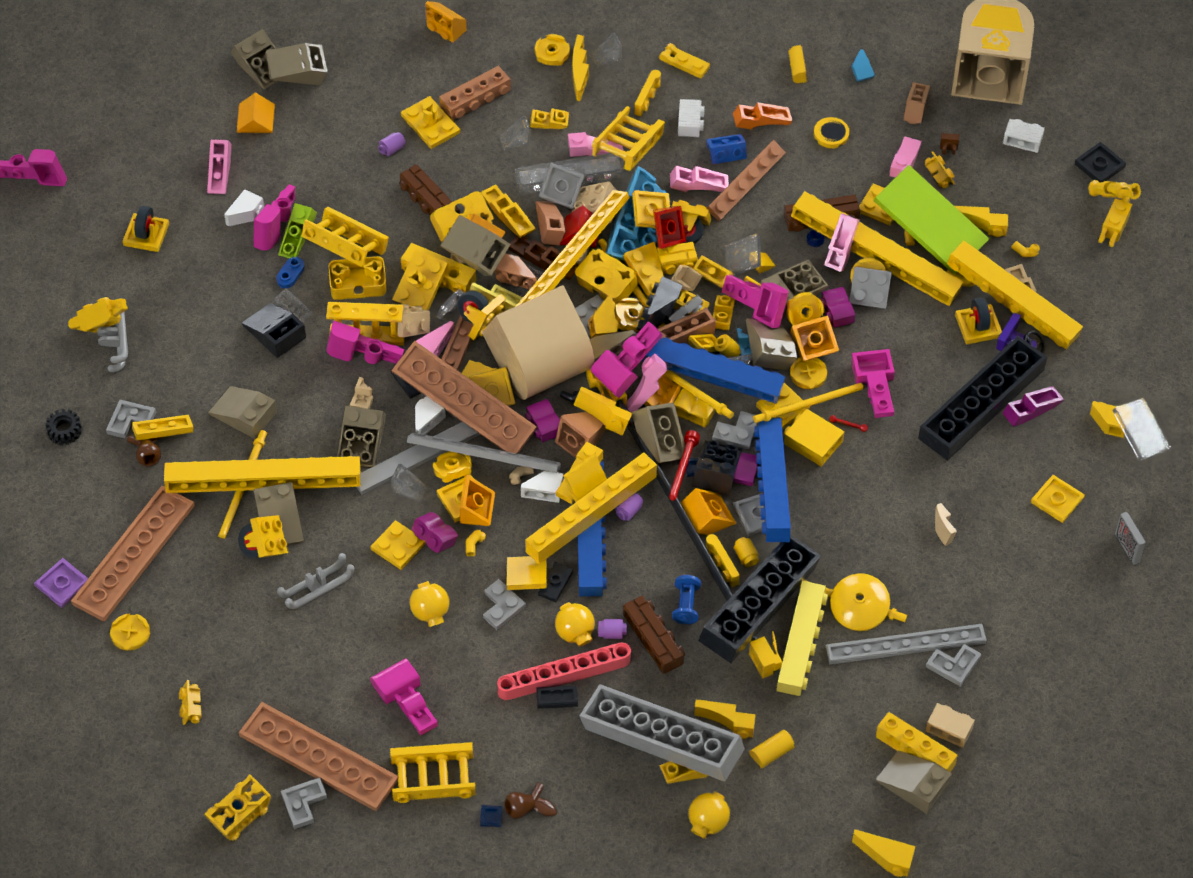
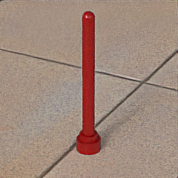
[669,430,700,501]

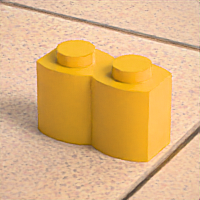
[674,388,716,428]

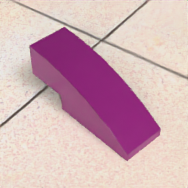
[1003,386,1064,427]

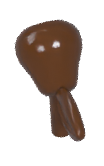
[127,435,161,467]
[504,783,557,819]

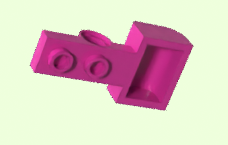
[0,149,67,186]
[254,184,295,250]
[722,275,789,328]
[326,321,404,364]
[591,322,663,398]
[851,349,895,418]
[370,658,438,736]

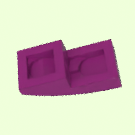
[734,452,759,486]

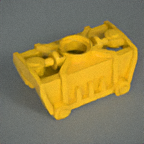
[204,774,271,841]

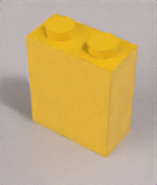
[783,409,844,467]

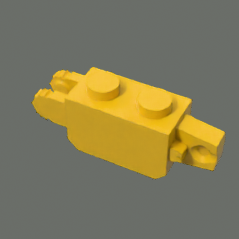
[1098,197,1132,247]
[68,297,128,333]

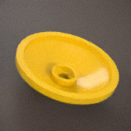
[830,573,890,631]

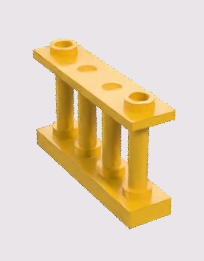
[592,106,665,171]
[301,207,389,267]
[326,302,405,346]
[390,742,476,803]

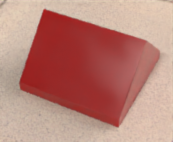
[560,205,599,248]
[653,206,686,249]

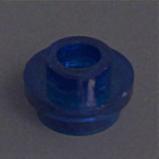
[806,230,825,247]

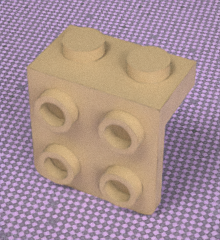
[572,181,617,223]
[398,304,430,337]

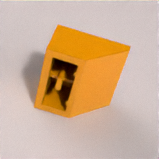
[425,1,467,42]

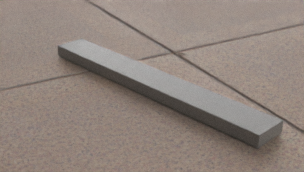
[357,422,480,495]
[407,433,561,473]
[825,624,987,665]

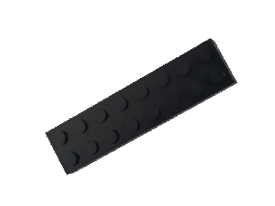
[918,336,1047,461]
[698,534,821,664]

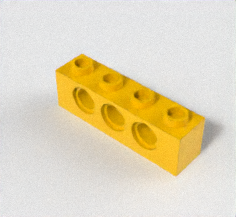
[401,243,477,294]
[876,712,958,772]

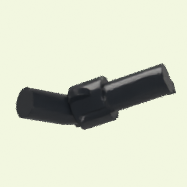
[560,387,599,403]

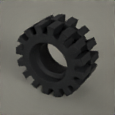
[45,409,82,445]

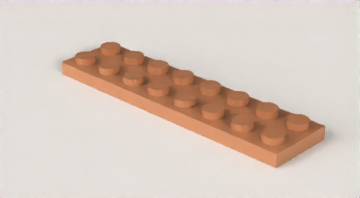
[392,340,537,454]
[71,486,195,622]
[239,702,398,812]

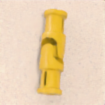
[1088,180,1141,200]

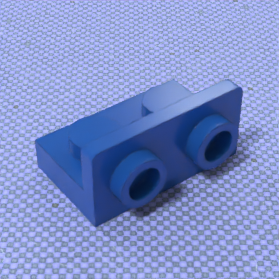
[706,134,747,164]

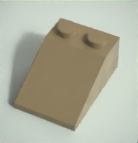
[746,318,797,370]
[208,386,277,439]
[632,403,685,463]
[253,482,304,545]
[875,750,952,814]

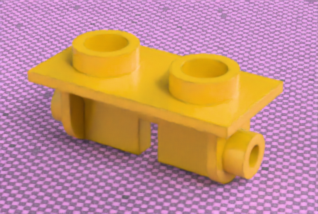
[925,151,955,188]
[179,680,201,725]

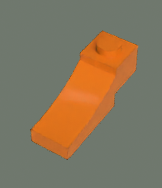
[733,103,792,130]

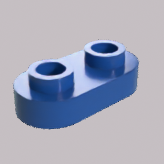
[276,257,305,289]

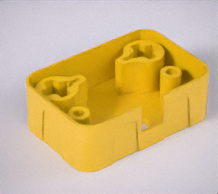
[430,191,494,242]
[575,249,638,305]
[329,256,387,300]

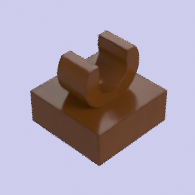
[940,133,960,155]

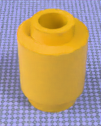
[714,334,741,360]
[733,537,760,568]

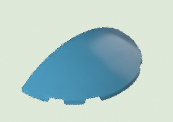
[606,166,670,260]

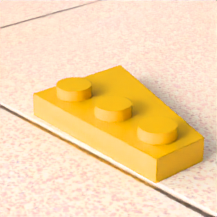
[623,242,664,297]

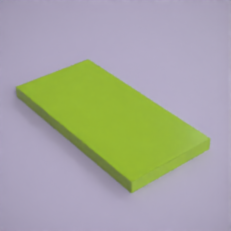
[873,165,989,275]

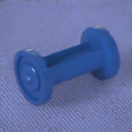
[672,575,701,624]

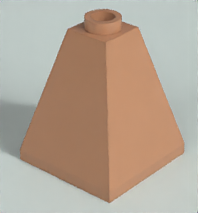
[555,412,606,458]

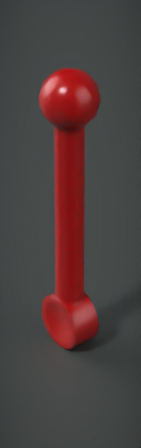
[829,415,868,432]

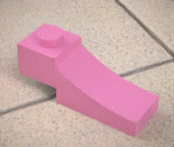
[568,132,623,159]
[889,137,922,177]
[670,166,728,193]
[824,214,859,272]
[627,354,667,413]

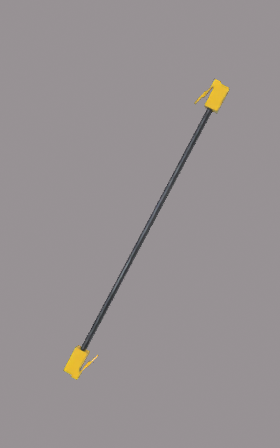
[597,378,782,678]

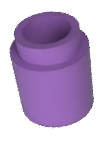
[378,132,406,157]
[615,493,643,521]
[598,619,627,639]

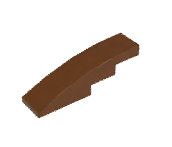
[508,236,579,280]

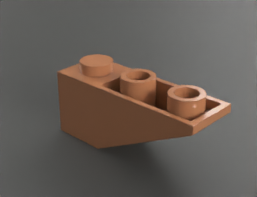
[535,201,565,245]
[494,254,537,290]

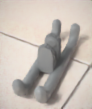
[97,312,128,372]
[277,553,354,609]

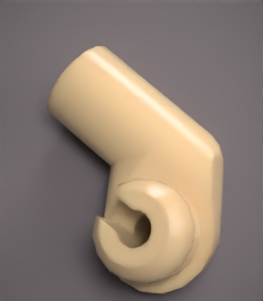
[509,466,534,485]

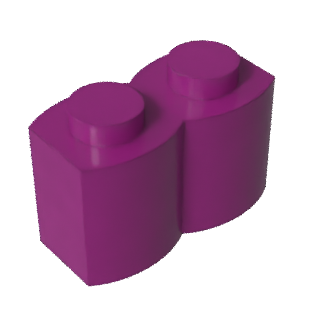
[820,287,855,328]
[524,399,560,443]
[411,512,458,553]

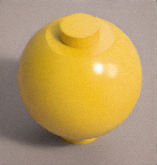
[410,581,449,627]
[555,602,595,647]
[688,791,730,839]

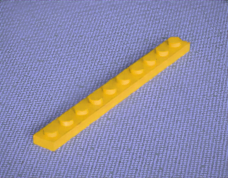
[516,190,630,306]

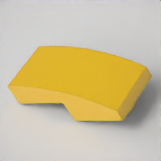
[530,109,569,129]
[713,295,735,330]

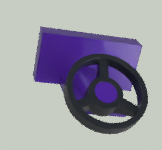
[996,313,1046,354]

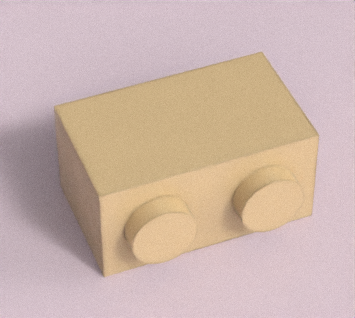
[926,703,975,748]

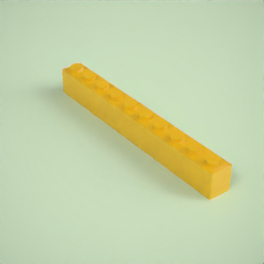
[791,191,963,306]
[164,456,361,493]

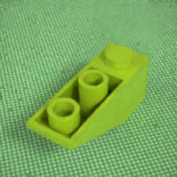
[278,203,317,259]

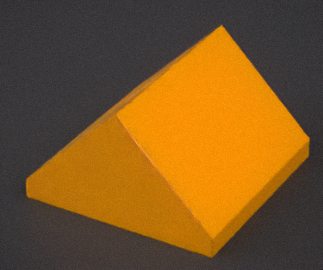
[237,92,275,133]
[460,475,495,526]

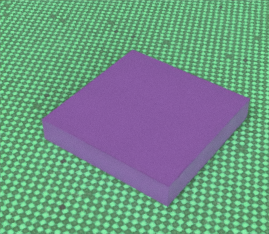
[34,558,88,608]

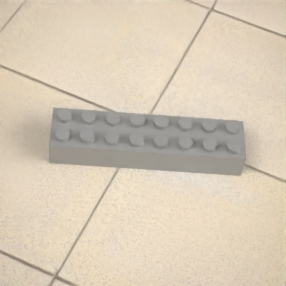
[580,684,745,782]

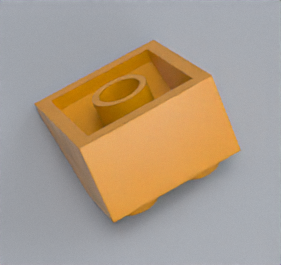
[790,316,839,362]
[681,488,736,535]

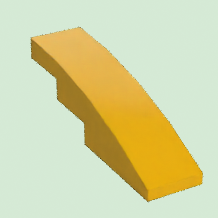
[573,35,589,101]
[481,185,536,238]

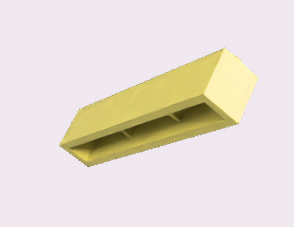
[777,581,828,696]

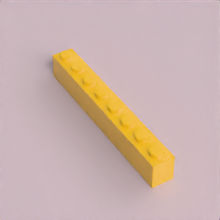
[947,241,1083,350]
[525,453,657,565]

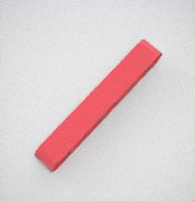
[497,643,631,700]

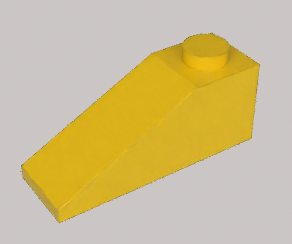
[852,829,915,877]

